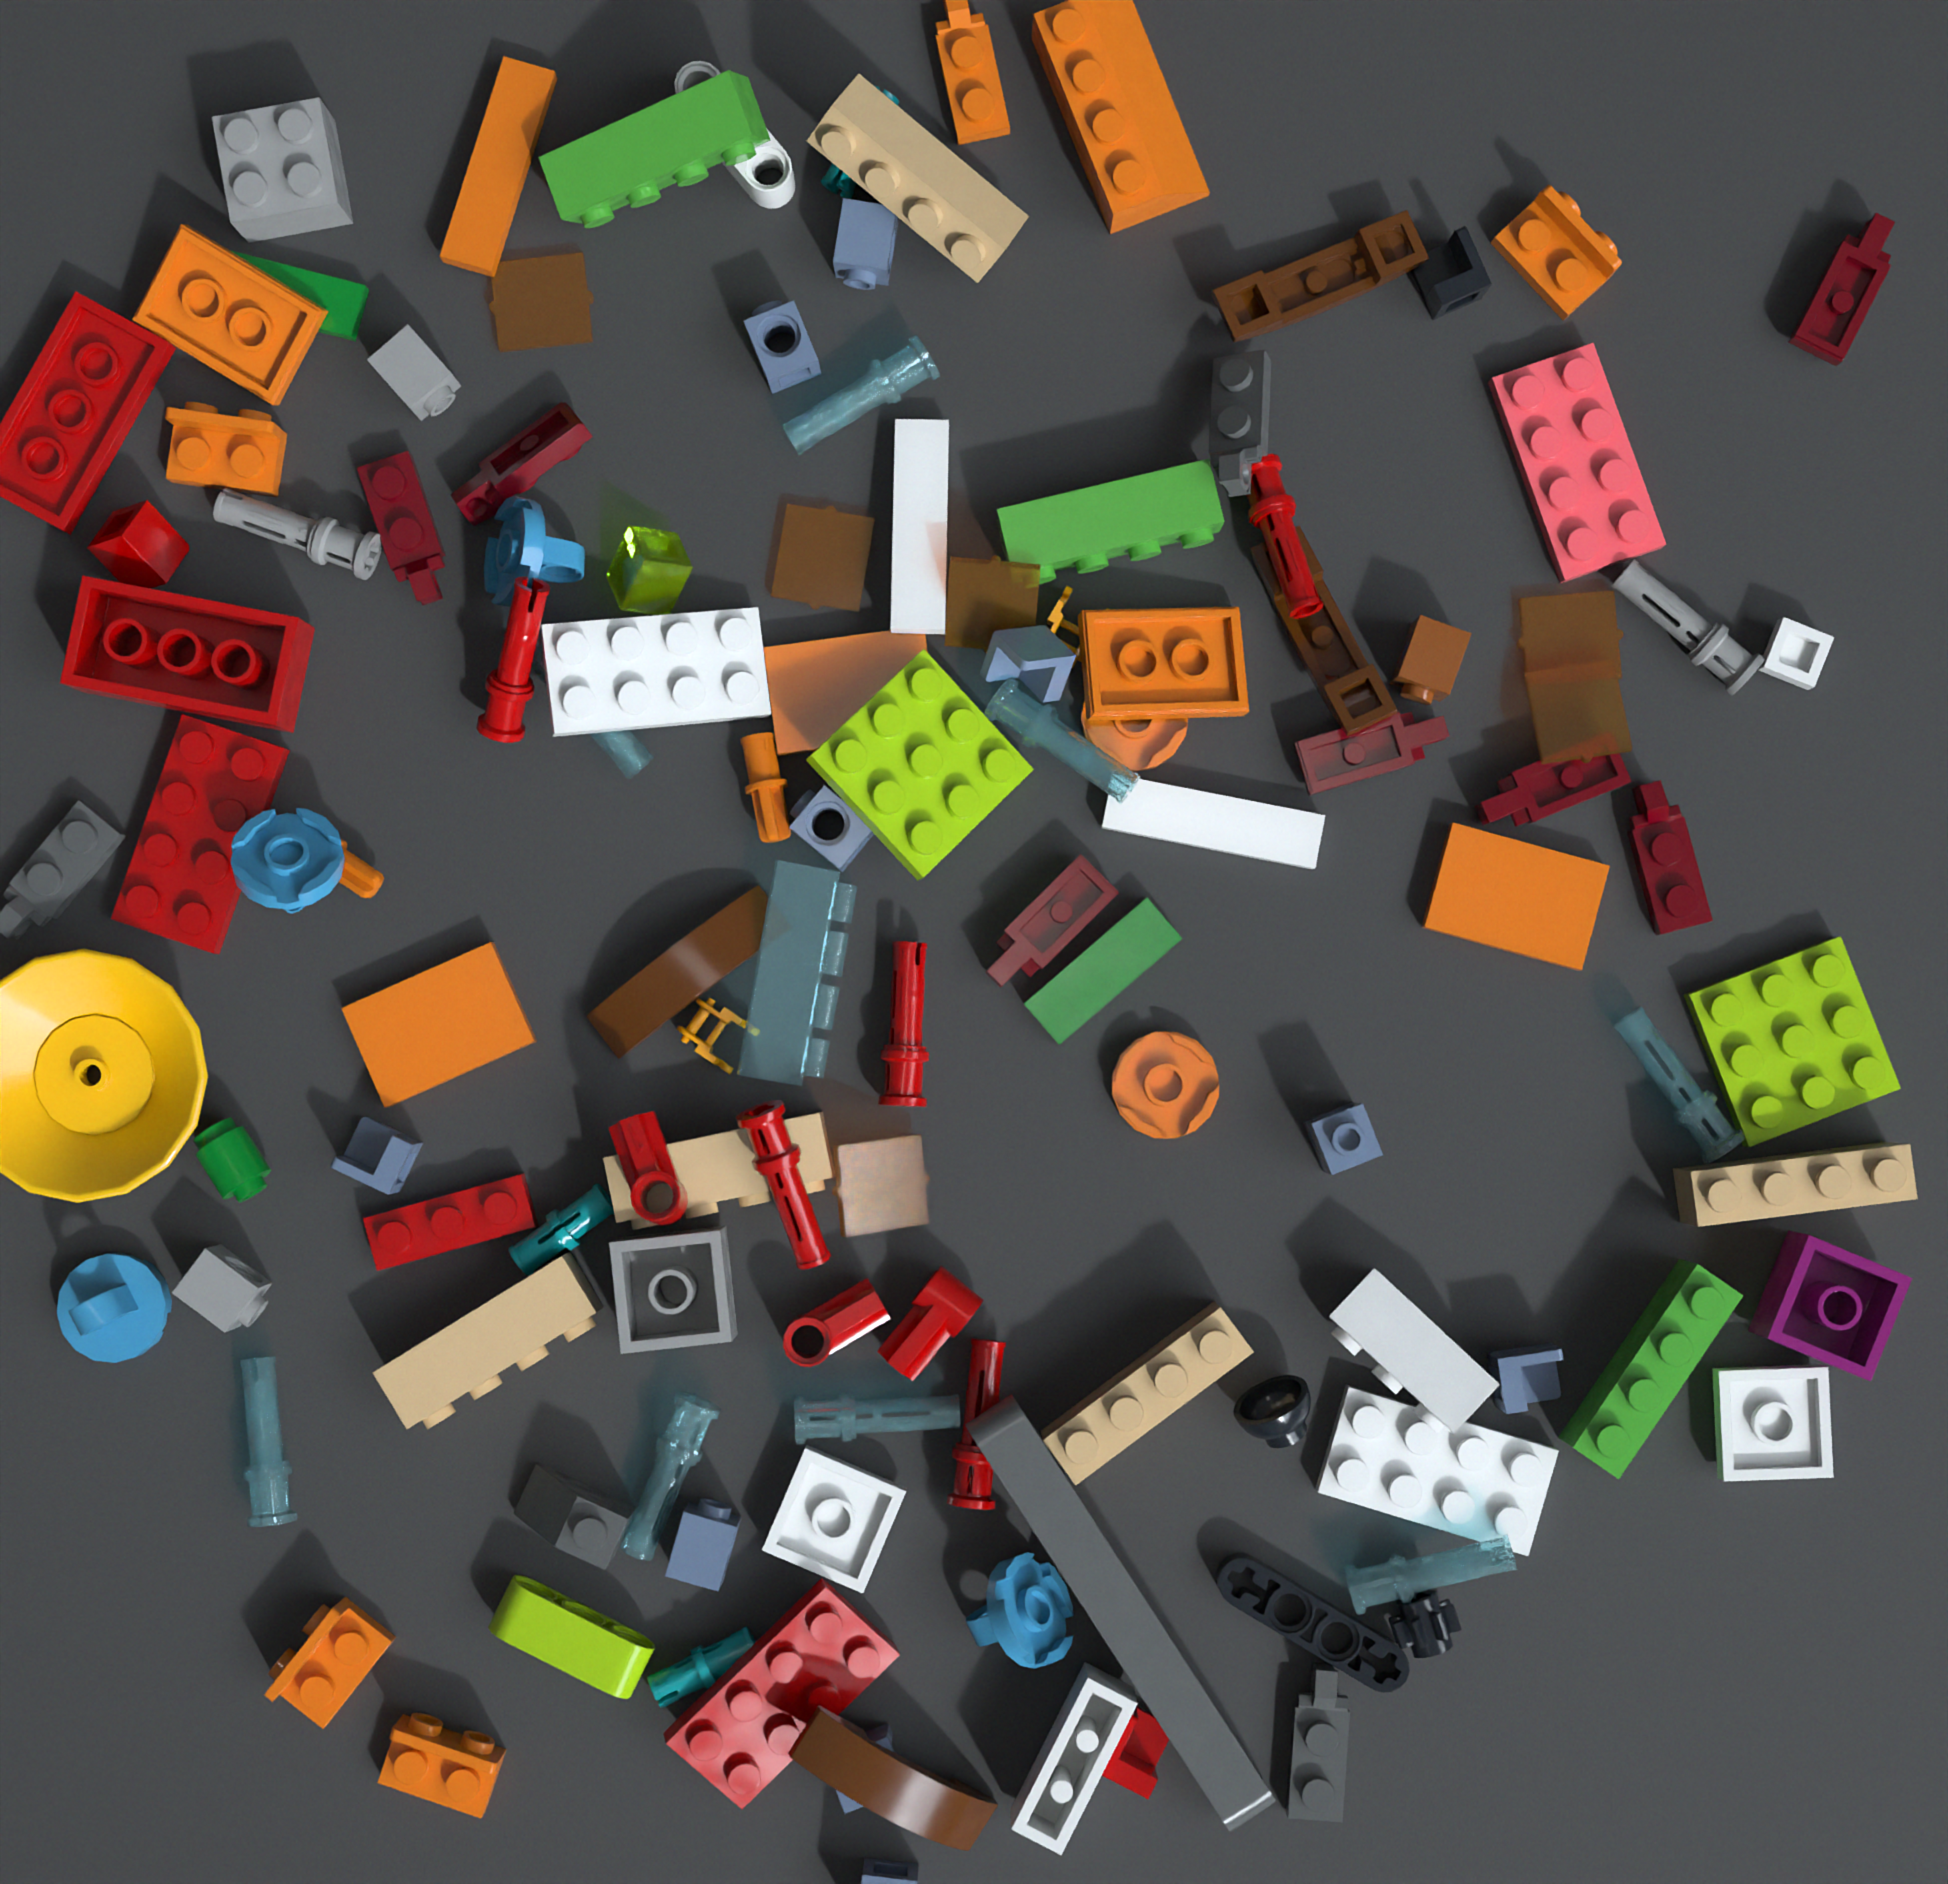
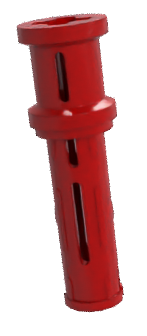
[1247,454,1323,619]
[476,576,550,743]
[878,941,929,1107]
[736,1100,831,1270]
[947,1338,1006,1510]

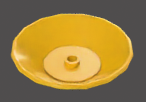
[0,948,208,1203]

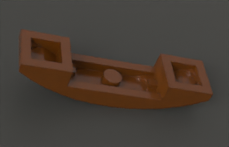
[1211,210,1429,342]
[1250,525,1397,736]
[586,885,792,1059]
[788,1705,998,1851]

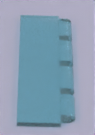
[737,860,858,1086]

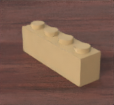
[807,73,1029,283]
[603,1111,835,1230]
[1673,1142,1918,1227]
[373,1252,604,1429]
[1041,1301,1254,1485]

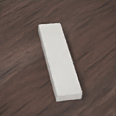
[890,419,949,634]
[1101,774,1325,870]

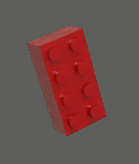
[60,575,315,733]

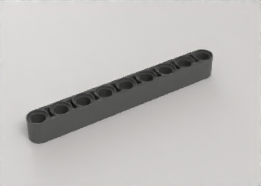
[965,1394,1276,1833]

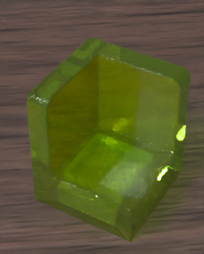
[607,525,693,615]

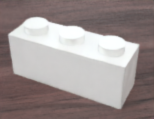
[1329,1268,1500,1434]
[1010,1662,1138,1855]

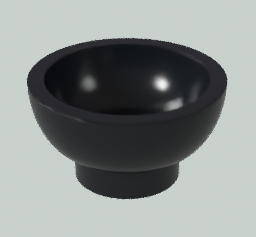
[1233,1375,1311,1448]

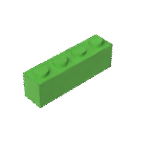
[538,70,771,228]
[996,459,1225,586]
[1558,1259,1744,1479]

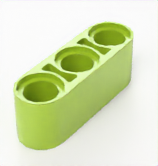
[488,1575,655,1699]

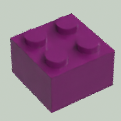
[1748,1230,1912,1381]

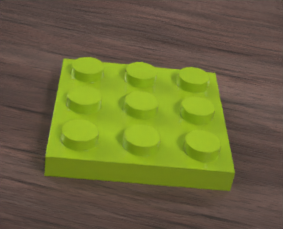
[806,649,1034,881]
[1684,936,1901,1147]

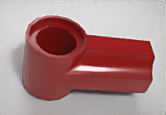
[608,1111,688,1225]
[877,1265,984,1381]
[783,1277,891,1367]

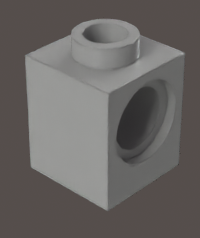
[367,324,461,421]
[172,1244,272,1333]

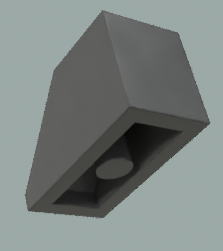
[513,1462,637,1570]

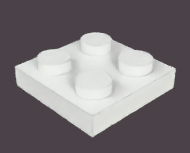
[1712,1364,1834,1481]
[762,1445,907,1593]

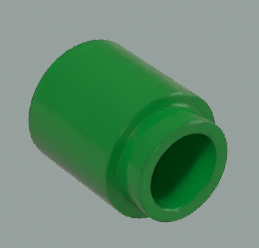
[193,1118,271,1203]

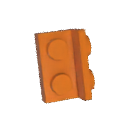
[1491,184,1622,321]
[165,402,287,497]
[264,1596,396,1729]
[377,1713,507,1818]

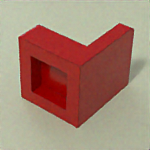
[87,500,190,589]
[1102,1706,1169,1799]

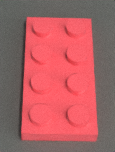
[1488,343,1666,583]

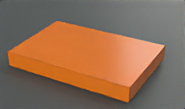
[132,224,328,405]
[1078,607,1249,721]
[763,630,928,756]
[1421,822,1610,971]
[341,942,537,1108]

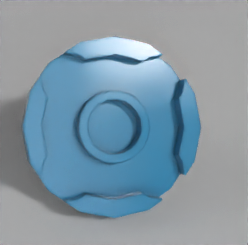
[484,496,585,607]
[230,808,345,914]
[57,1252,172,1363]
[965,1552,1074,1669]

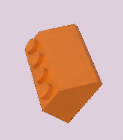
[1032,0,1210,234]

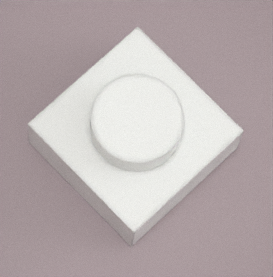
[1758,617,1834,690]

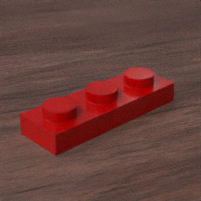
[363,1173,539,1271]

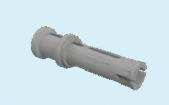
[213,488,382,580]
[1611,559,1765,696]

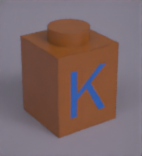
[1389,615,1472,705]

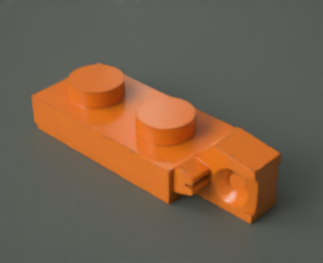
[935,0,1010,145]

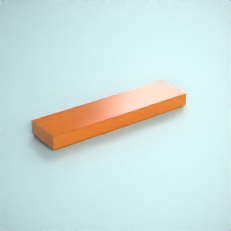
[439,56,558,277]

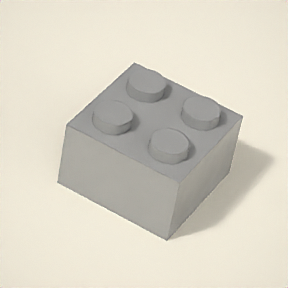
[212,97,353,243]
[609,1226,738,1354]

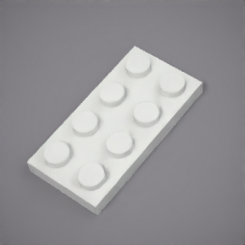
[540,607,771,737]
[1315,1384,1559,1556]

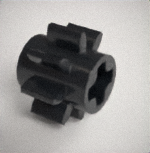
[1388,1590,1462,1658]

